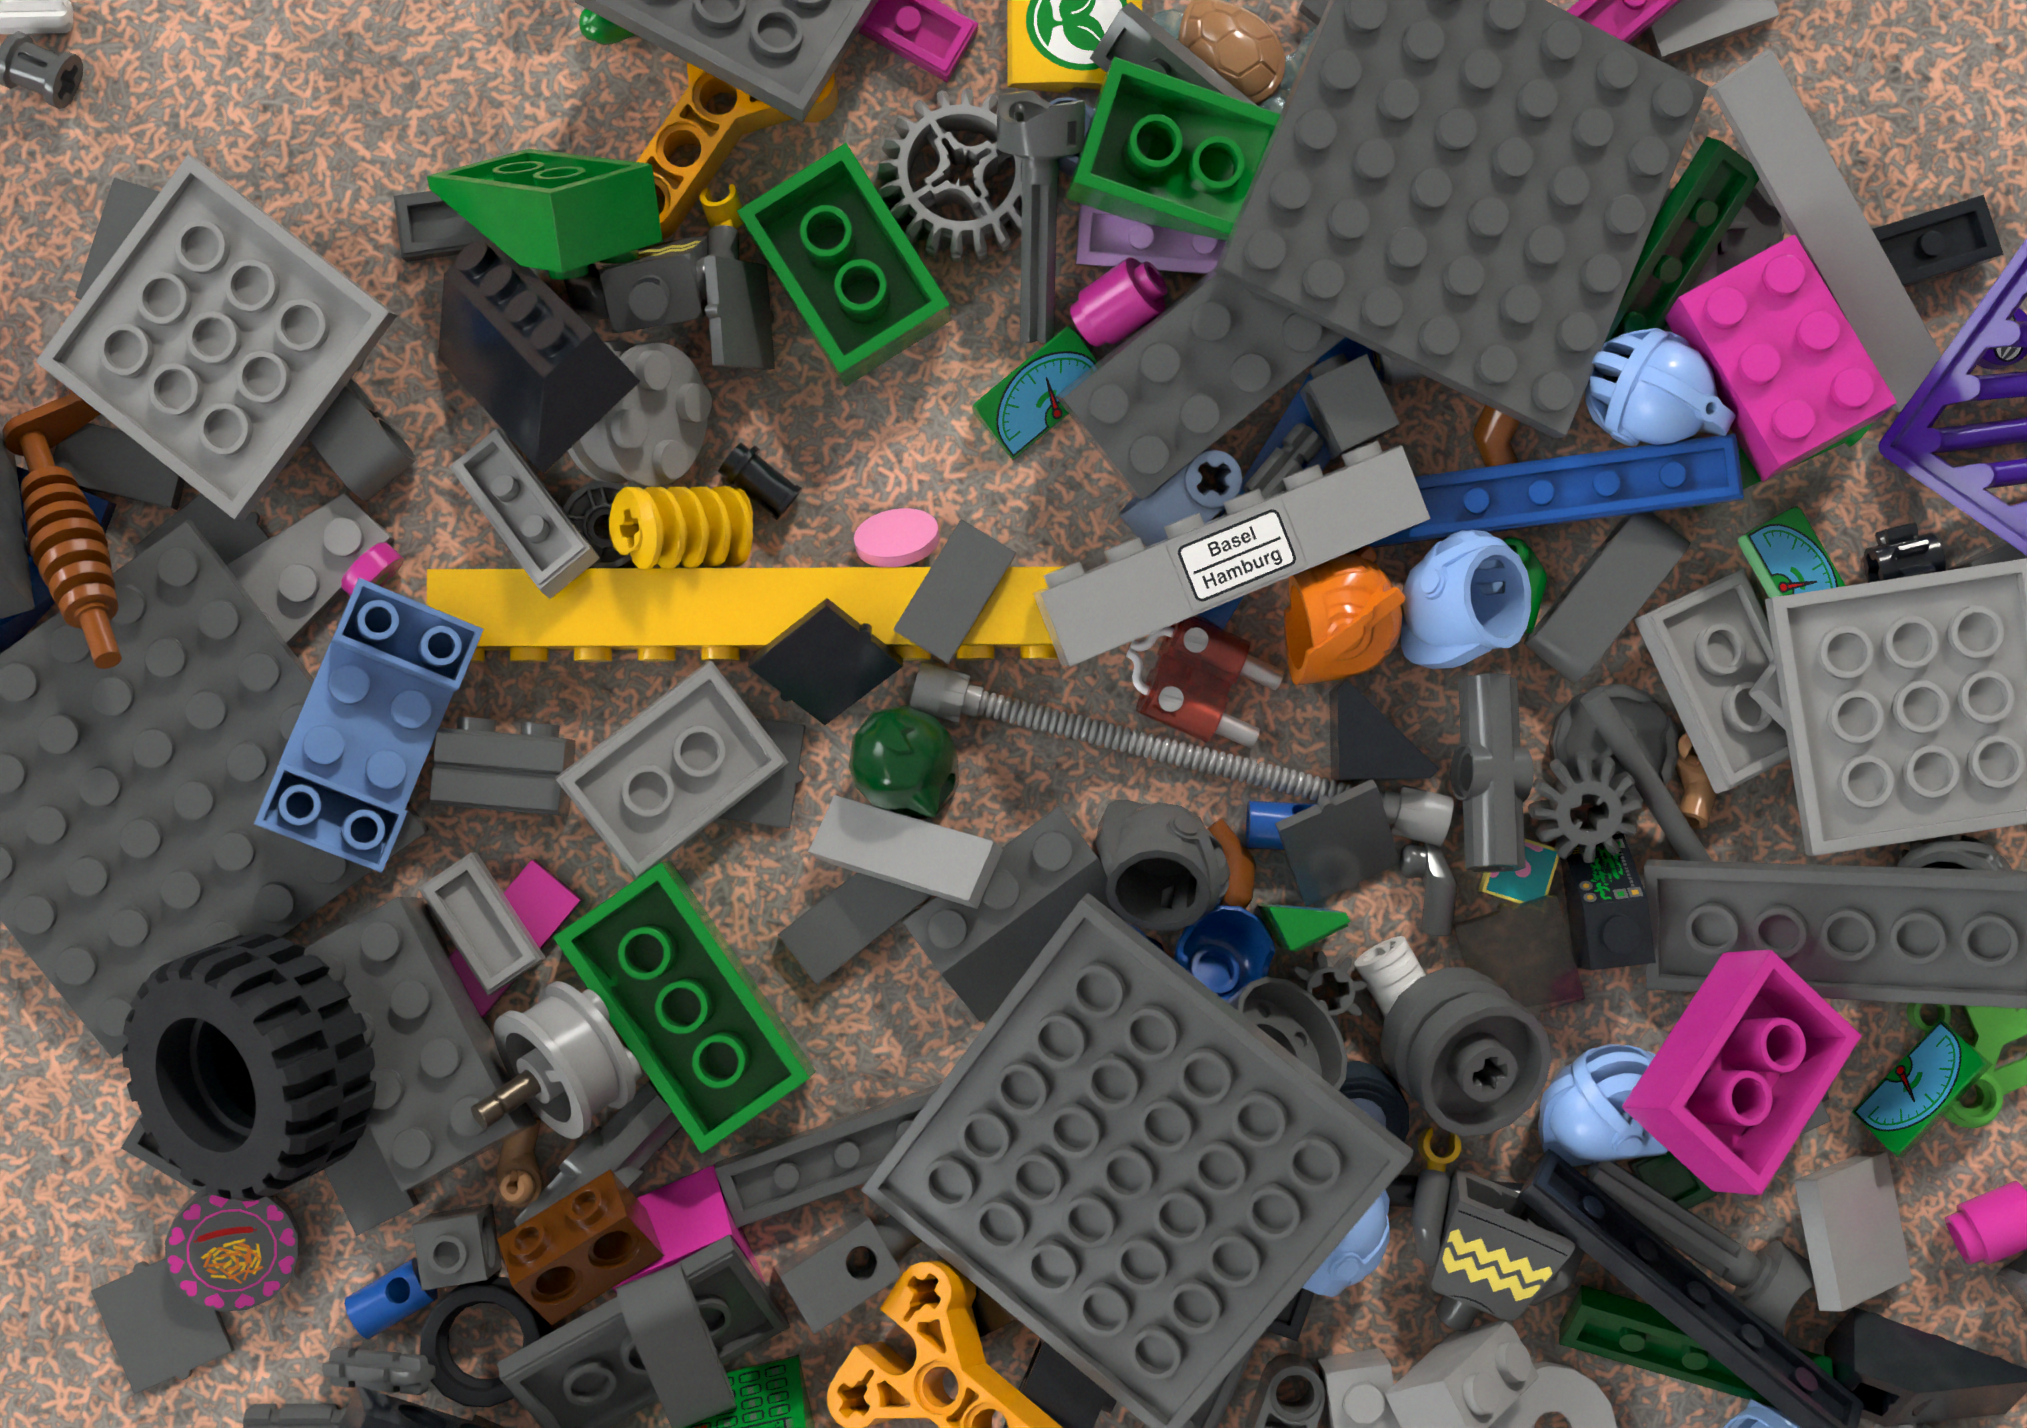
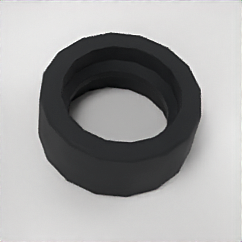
[420,1276,551,1408]

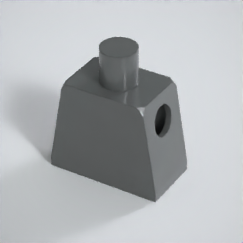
[773,1213,922,1334]

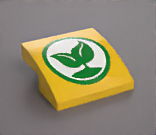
[1007,0,1142,93]

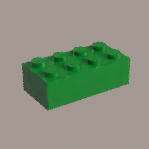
[553,861,816,1154]

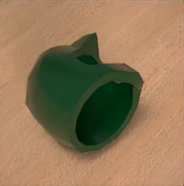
[849,705,959,819]

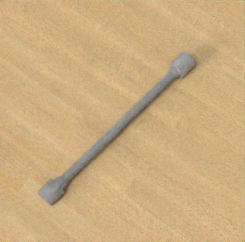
[910,661,1454,847]

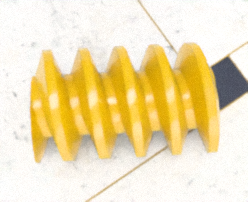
[609,486,753,569]

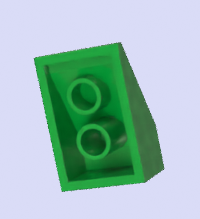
[1065,57,1280,241]
[427,149,663,280]

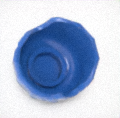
[1173,905,1275,1001]

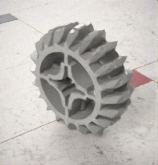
[876,88,1023,262]

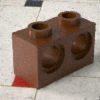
[497,1169,664,1325]

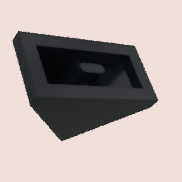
[1329,679,1439,781]

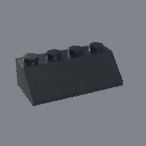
[438,235,640,474]

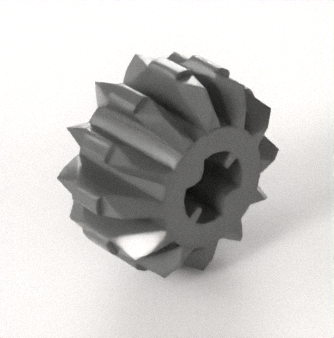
[1528,751,1642,863]

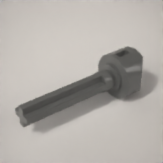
[997,91,1085,343]
[1586,1161,1814,1338]

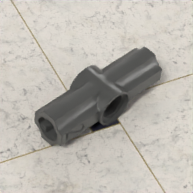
[1450,673,1534,873]
[513,1080,683,1226]

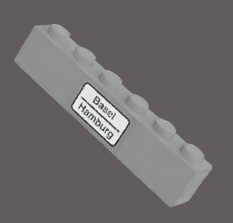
[1033,440,1430,667]

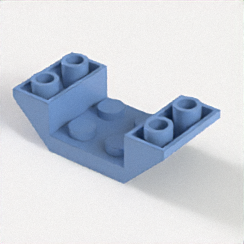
[254,578,483,873]

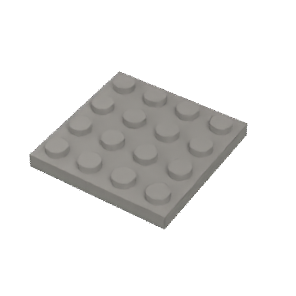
[35,154,397,521]
[1765,558,2027,856]

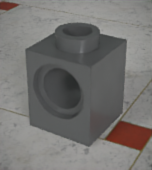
[1299,353,1400,460]
[412,1204,502,1291]

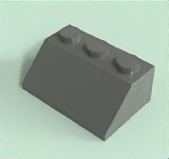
[902,806,1121,1022]

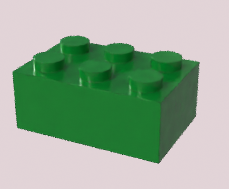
[737,143,952,387]

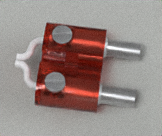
[1126,616,1284,749]

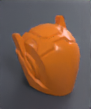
[1283,546,1405,685]

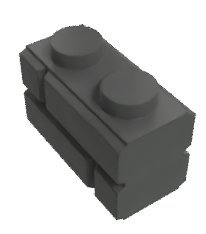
[430,717,576,816]

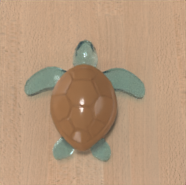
[1153,0,1317,114]

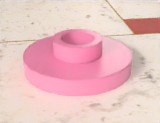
[854,508,940,567]

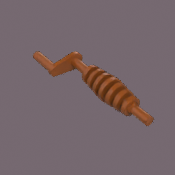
[2,387,122,669]

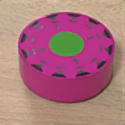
[341,542,404,596]

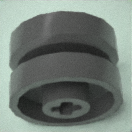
[1380,967,1552,1136]

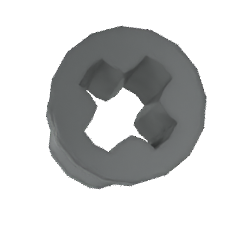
[0,31,83,109]

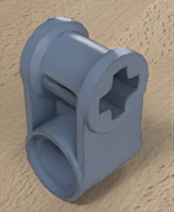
[1119,449,1242,547]

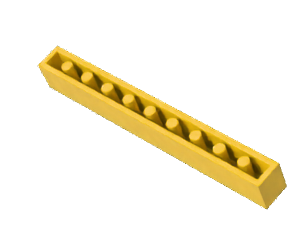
[427,567,1062,663]

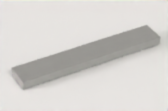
[1709,51,1942,412]

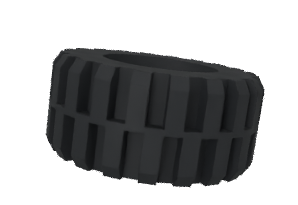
[122,933,376,1201]

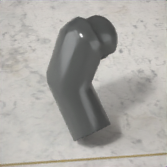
[1400,843,1457,936]

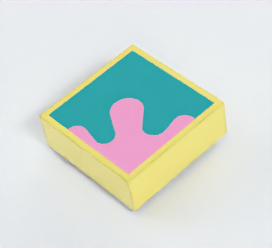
[1478,838,1559,911]

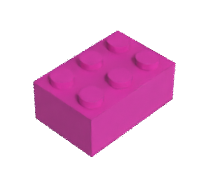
[1665,234,1897,482]
[1621,950,1862,1195]

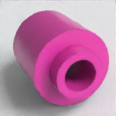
[1070,257,1168,347]
[1945,1181,2027,1265]

